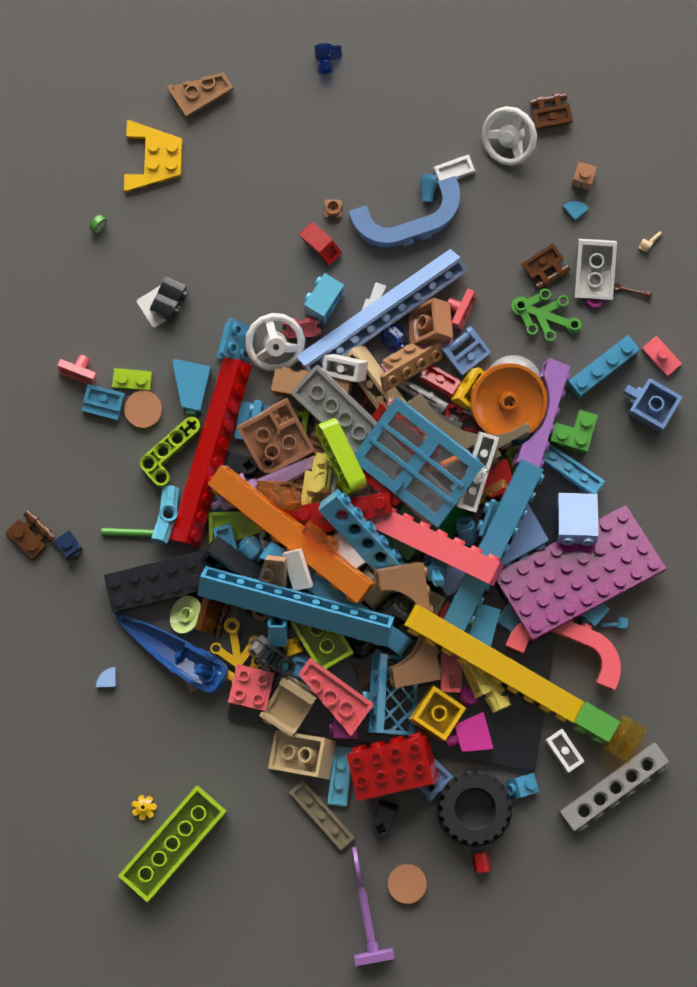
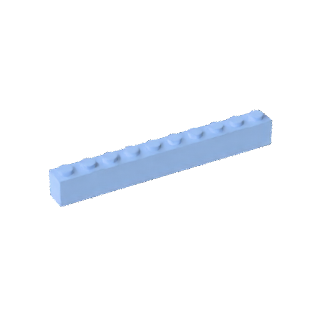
[296,249,467,372]

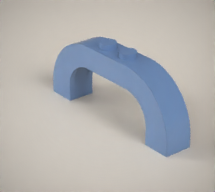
[349,176,460,248]

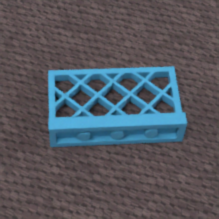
[368,654,418,735]

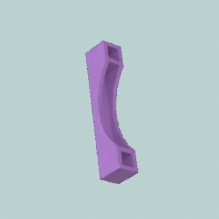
[511,358,570,468]

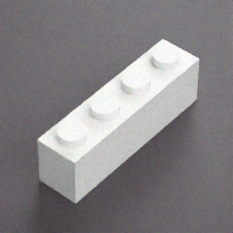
[456,431,499,512]

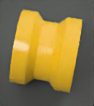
[282,637,304,658]

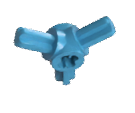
[424,557,447,587]

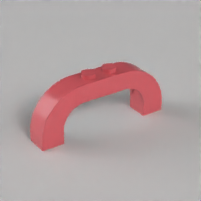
[505,620,621,691]

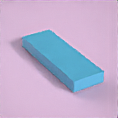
[327,746,351,807]

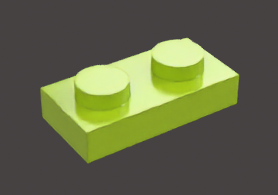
[112,368,152,392]

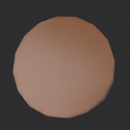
[124,390,163,429]
[388,864,427,904]

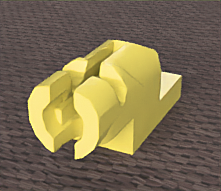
[300,452,334,505]
[460,663,511,713]

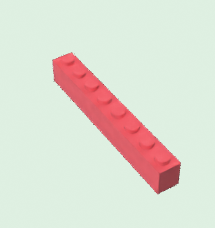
[367,507,504,586]

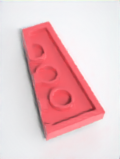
[298,658,374,736]

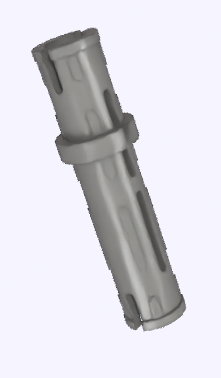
[396,380,448,412]

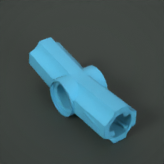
[151,485,179,545]

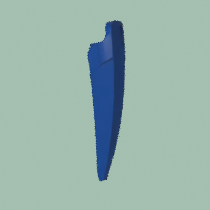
[116,613,228,693]

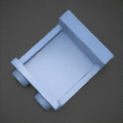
[557,493,598,546]

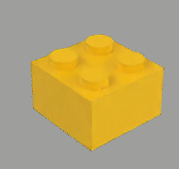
[408,686,466,741]

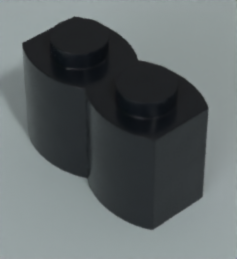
[149,276,188,322]

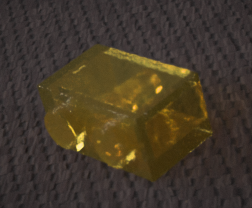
[603,714,648,763]

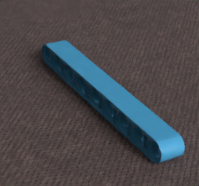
[259,541,413,657]

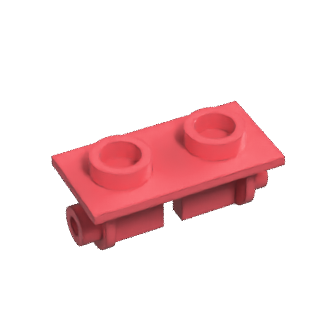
[282,317,321,339]

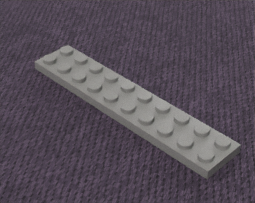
[291,365,451,526]

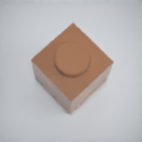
[571,162,597,191]

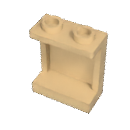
[259,675,318,737]

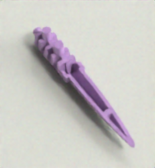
[211,452,326,512]

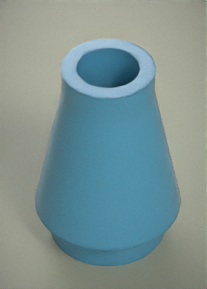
[419,174,438,202]

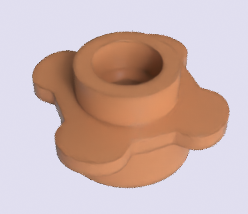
[324,199,343,218]

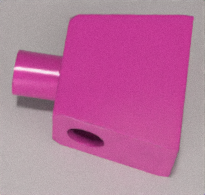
[446,712,494,752]

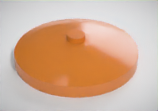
[470,363,547,440]

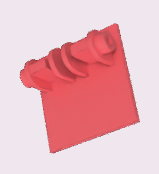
[228,664,275,711]

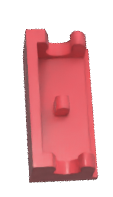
[440,653,462,693]

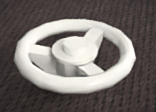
[482,106,537,166]
[245,313,305,372]

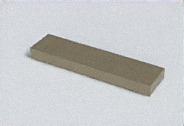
[289,780,355,851]

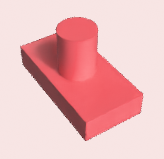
[448,289,478,331]
[641,336,682,377]
[58,355,96,385]

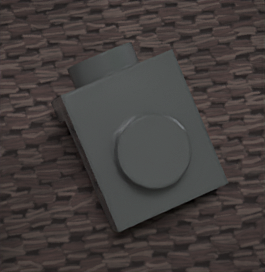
[380,594,413,619]

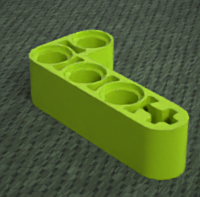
[140,417,202,488]
[316,418,367,496]

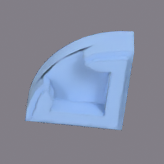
[96,667,116,688]

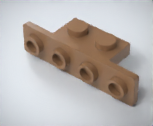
[380,342,443,392]

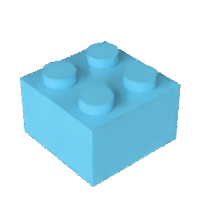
[303,273,345,325]

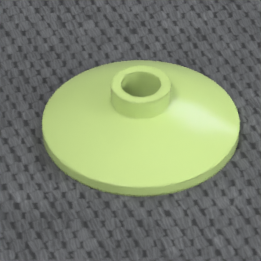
[170,596,201,634]

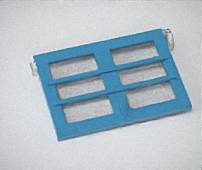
[354,397,490,527]

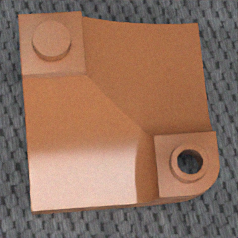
[237,397,315,473]

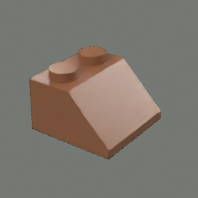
[407,298,453,346]

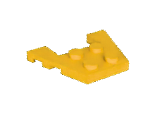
[124,120,183,193]

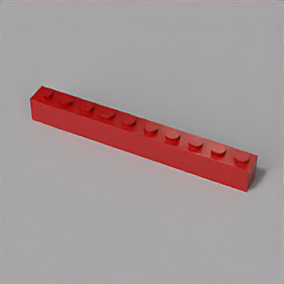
[170,358,252,548]

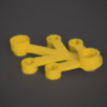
[210,618,260,683]

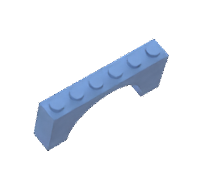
[424,503,549,599]

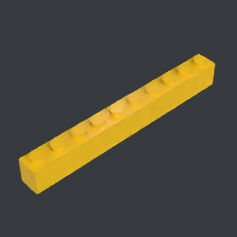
[404,604,584,723]

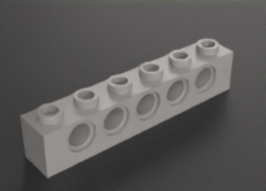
[559,742,669,832]

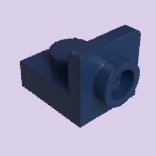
[54,530,83,560]

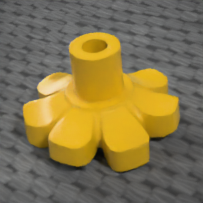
[132,795,157,820]

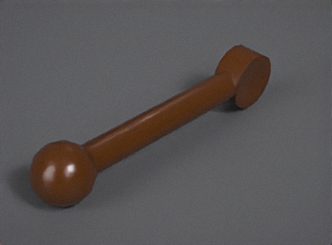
[614,283,652,299]

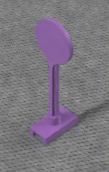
[352,847,395,966]

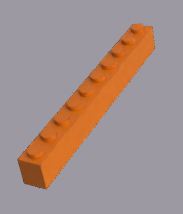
[208,466,376,603]

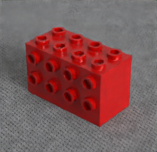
[346,731,439,801]

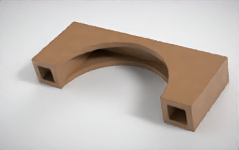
[373,562,442,688]

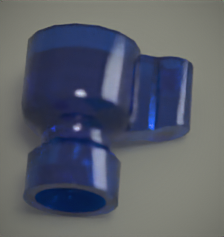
[314,43,342,74]

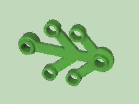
[511,289,582,342]

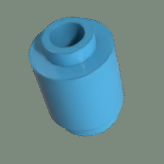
[456,517,478,546]

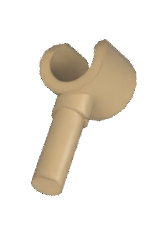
[638,231,662,252]

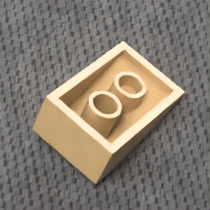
[268,730,336,780]

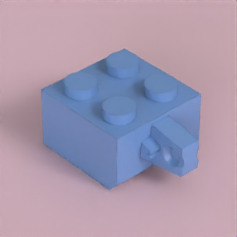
[623,378,682,434]

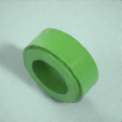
[89,215,107,234]

